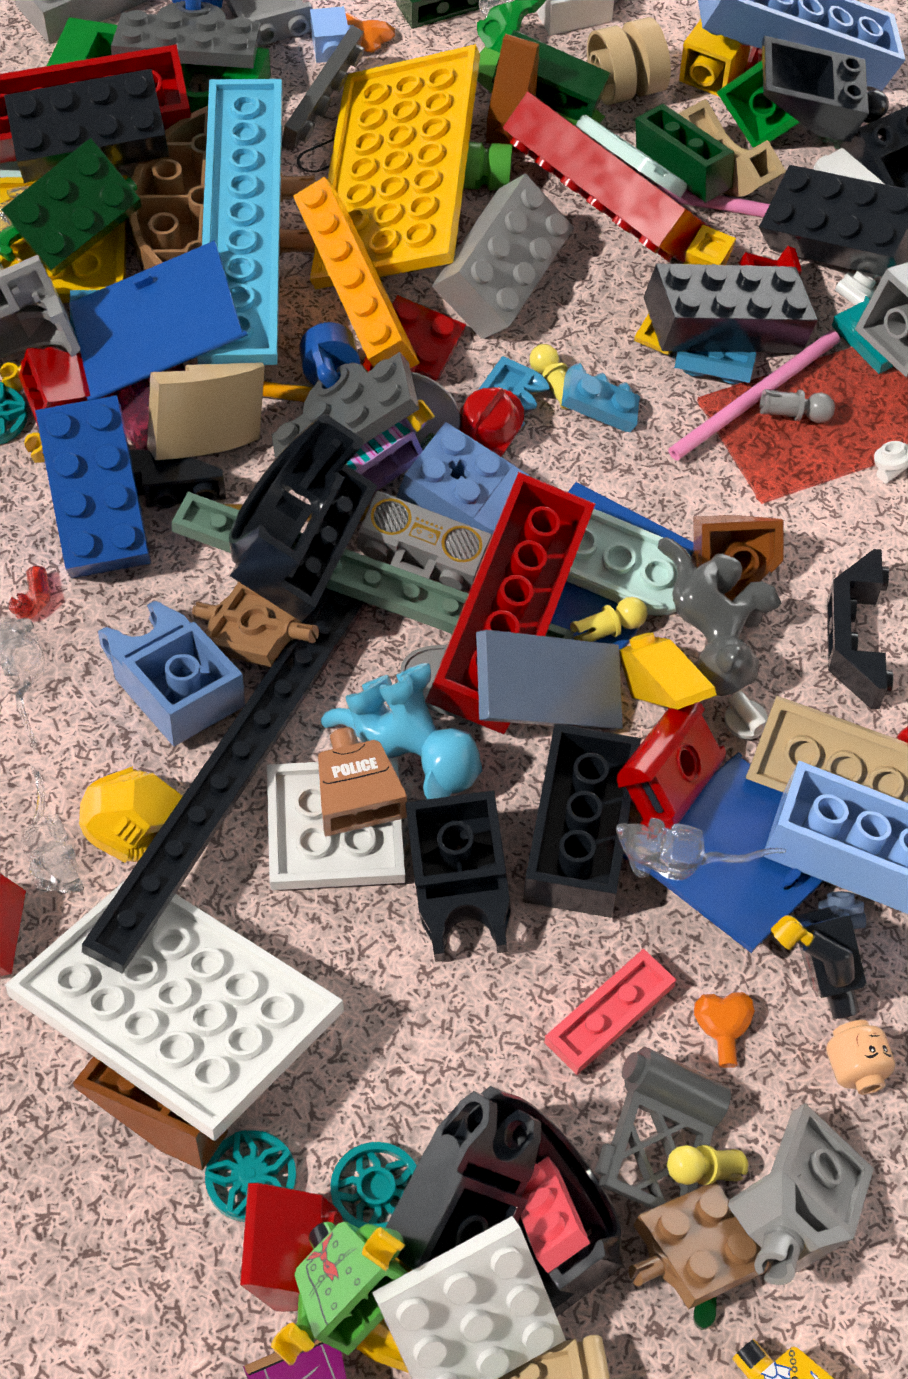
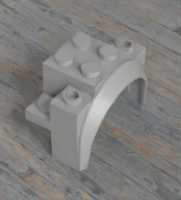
[0,255,80,358]

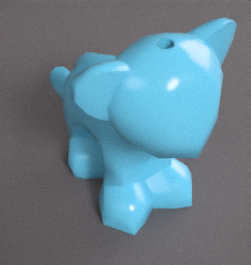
[321,663,482,800]

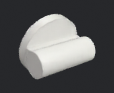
[835,271,876,305]
[874,441,908,484]
[724,691,768,739]

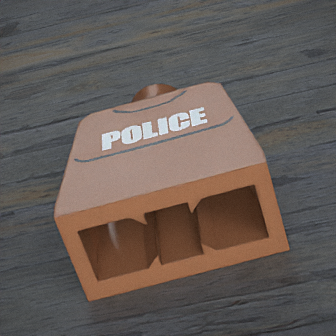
[318,727,407,837]

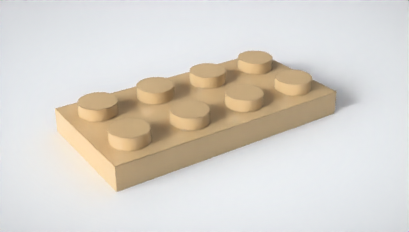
[746,695,908,803]

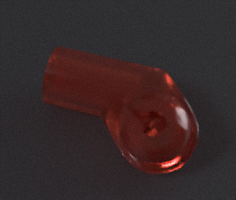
[9,566,51,620]

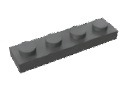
[281,25,365,151]

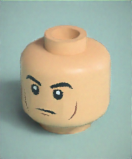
[826,1020,895,1095]

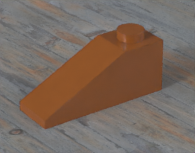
[486,34,539,153]
[73,1056,228,1170]

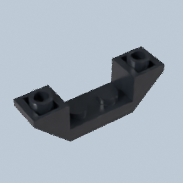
[827,549,893,709]

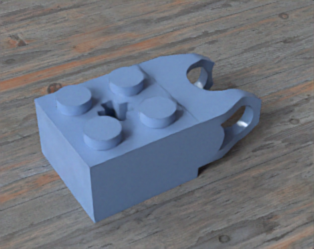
[396,422,530,536]
[98,601,245,747]

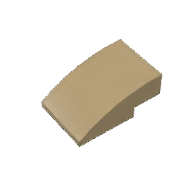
[147,363,265,460]

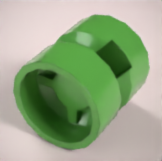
[463,141,512,191]

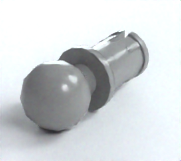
[760,389,835,423]

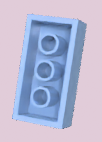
[762,761,908,914]

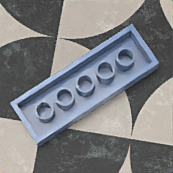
[698,0,906,91]

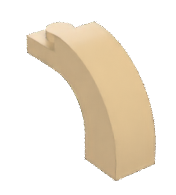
[678,99,786,197]

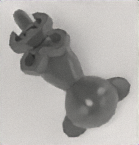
[658,537,782,696]

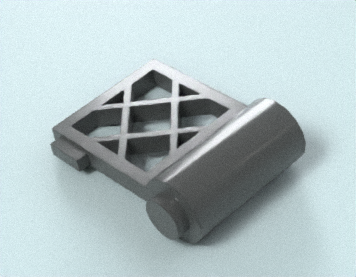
[595,1047,731,1209]

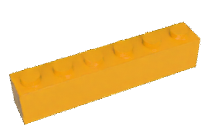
[293,177,420,368]

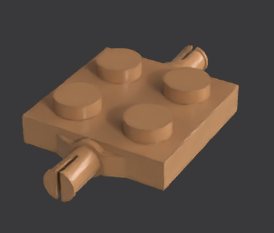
[192,582,319,667]
[628,1181,769,1310]

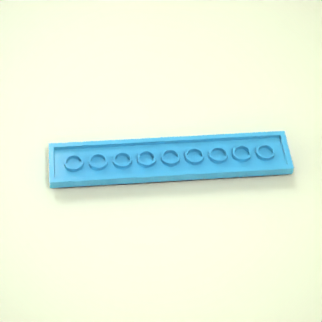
[197,79,282,365]

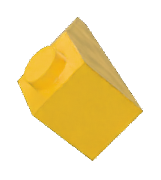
[619,632,717,710]

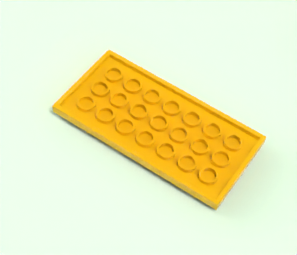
[309,44,480,290]

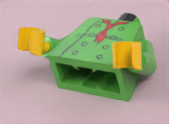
[271,1221,408,1366]

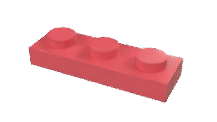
[544,948,677,1075]
[520,1157,590,1273]

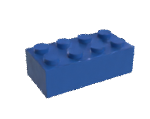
[35,395,152,578]

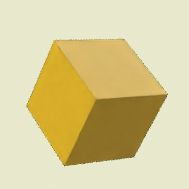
[679,19,750,96]

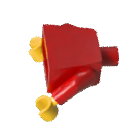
[0,347,118,463]

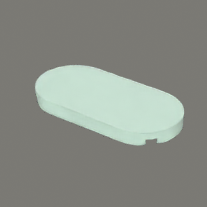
[575,114,688,198]
[566,509,696,616]

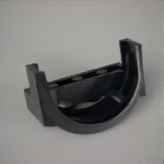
[229,414,377,622]
[467,1086,625,1317]

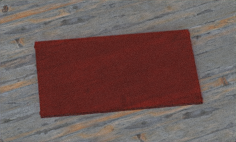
[697,347,908,504]

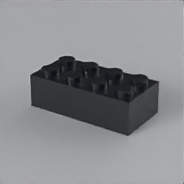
[4,69,170,183]
[759,165,908,276]
[643,263,818,353]
[523,724,641,918]

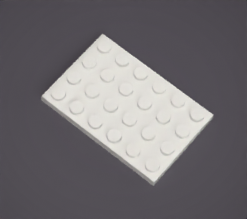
[5,882,344,1141]

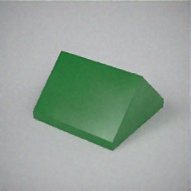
[717,60,799,148]

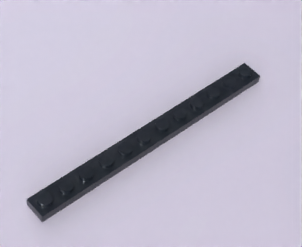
[81,588,368,974]

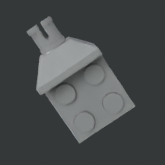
[728,1103,874,1285]

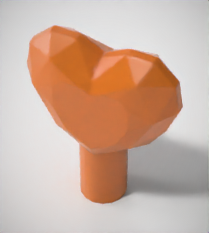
[346,12,395,53]
[694,992,755,1068]

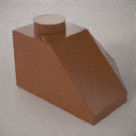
[693,515,784,600]

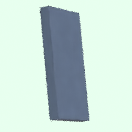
[476,630,623,731]

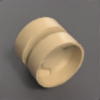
[587,17,671,105]

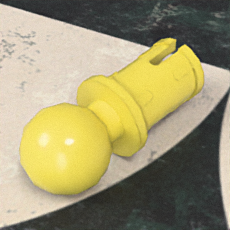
[529,344,569,410]
[570,596,648,642]
[667,1145,748,1185]

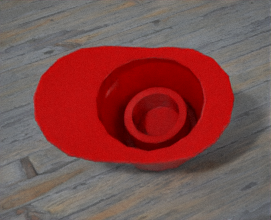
[459,387,524,457]

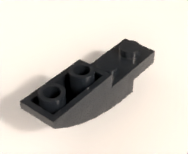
[130,450,226,508]

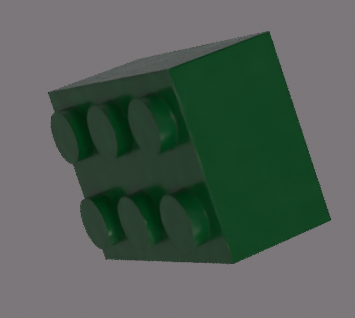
[1,138,142,277]

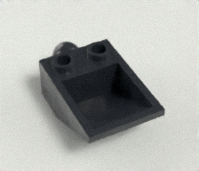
[762,36,889,143]
[840,106,908,189]

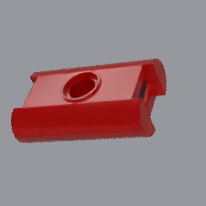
[617,702,726,838]

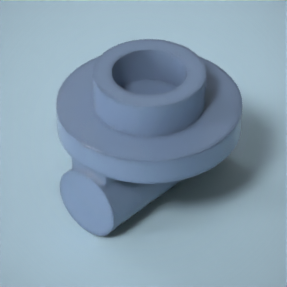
[818,891,866,929]

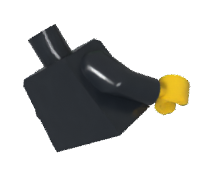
[771,905,867,1019]

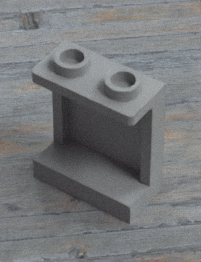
[226,0,313,46]

